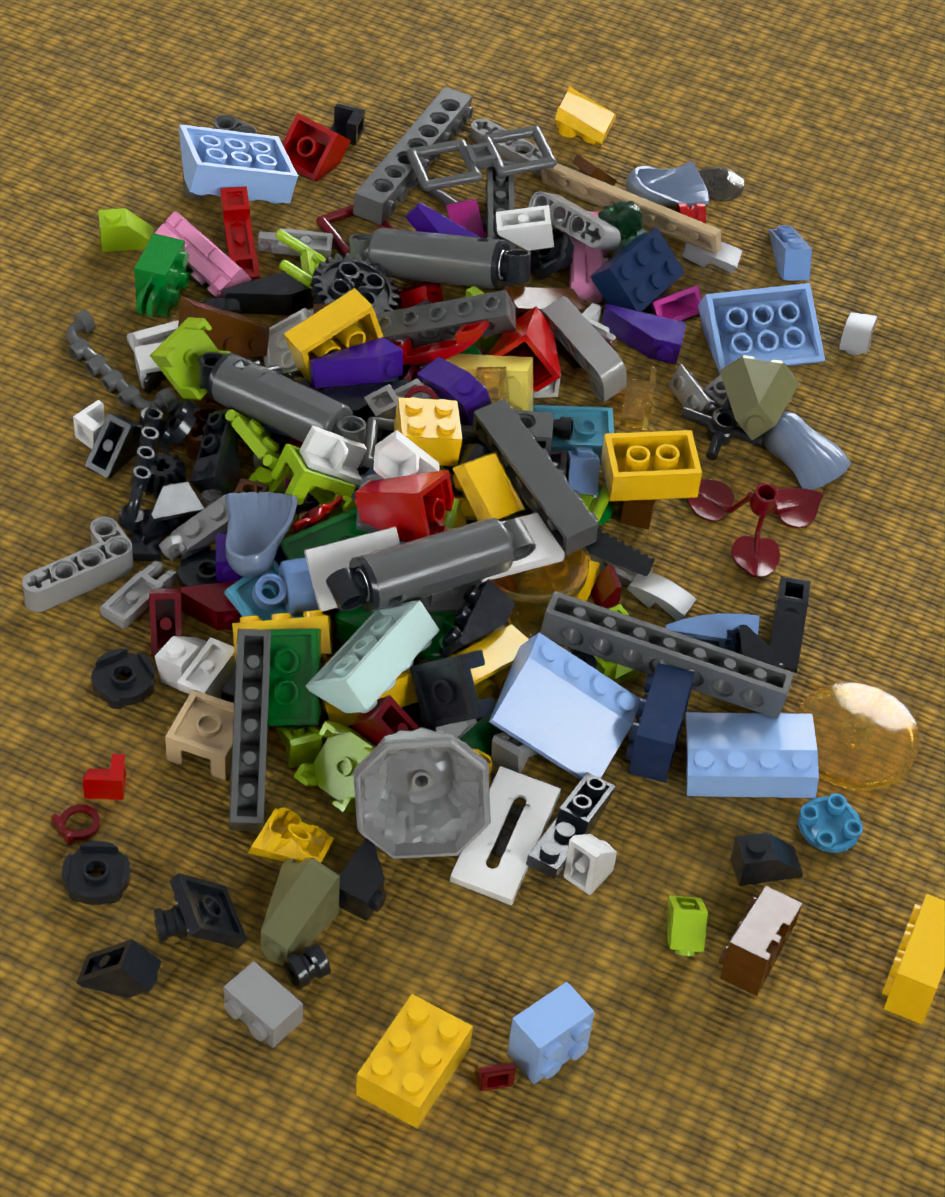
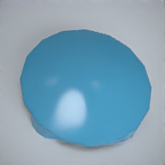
[798,793,863,853]

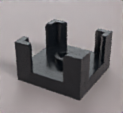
[410,649,496,729]

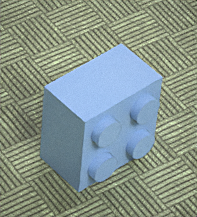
[507,982,594,1084]

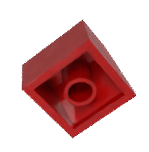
[282,113,351,182]

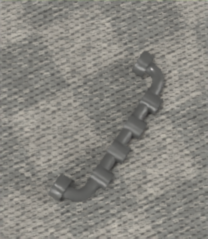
[67,309,177,413]

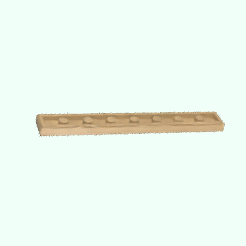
[541,163,722,254]

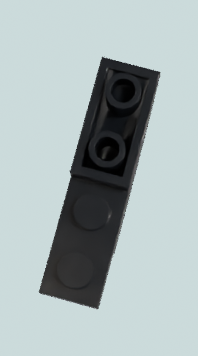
[526,772,616,879]

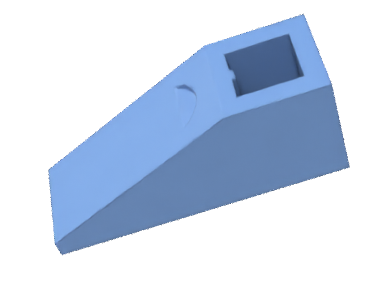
[769,225,812,280]
[567,446,600,495]

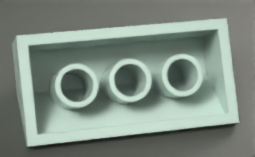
[306,600,439,714]

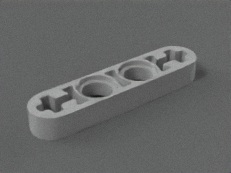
[470,118,544,176]

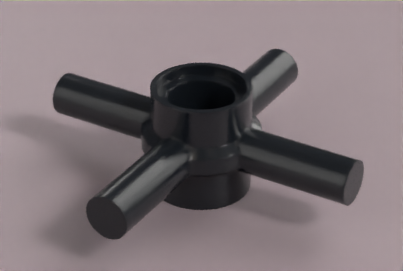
[681,396,764,460]

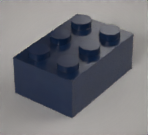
[590,227,685,312]
[625,663,695,783]

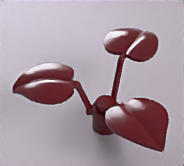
[687,479,823,578]

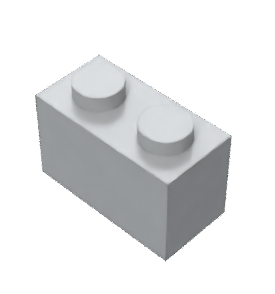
[223,961,303,1048]

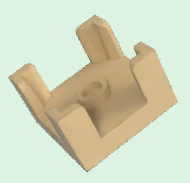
[165,690,234,780]

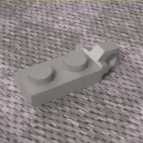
[258,228,333,258]
[159,494,228,561]

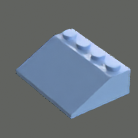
[179,125,298,204]
[698,283,825,374]
[489,633,640,780]
[686,712,819,798]

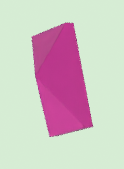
[446,198,486,238]
[651,285,702,321]

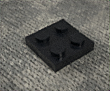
[169,873,247,948]

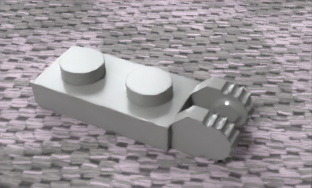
[100,561,178,629]

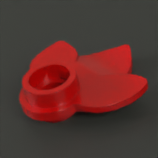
[292,495,343,533]

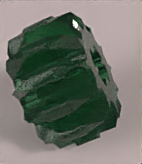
[598,199,643,241]

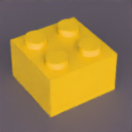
[394,397,462,467]

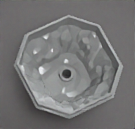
[353,728,491,859]

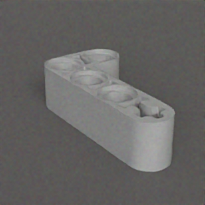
[527,191,621,251]
[540,296,627,403]
[22,516,133,612]

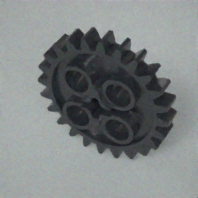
[310,253,400,314]

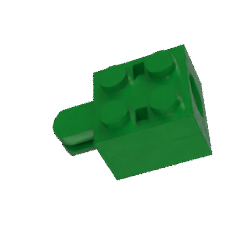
[134,233,189,318]

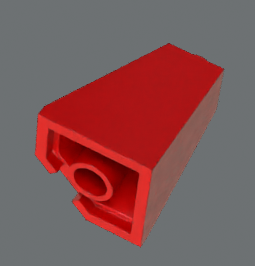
[487,306,561,392]
[355,470,454,542]

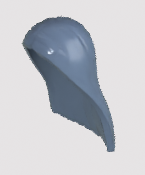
[626,161,709,207]
[762,411,851,490]
[225,492,297,578]

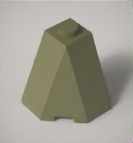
[720,355,799,440]
[261,858,340,966]

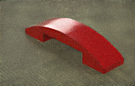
[220,186,260,280]
[392,319,489,365]

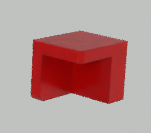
[400,286,444,309]
[82,754,127,800]

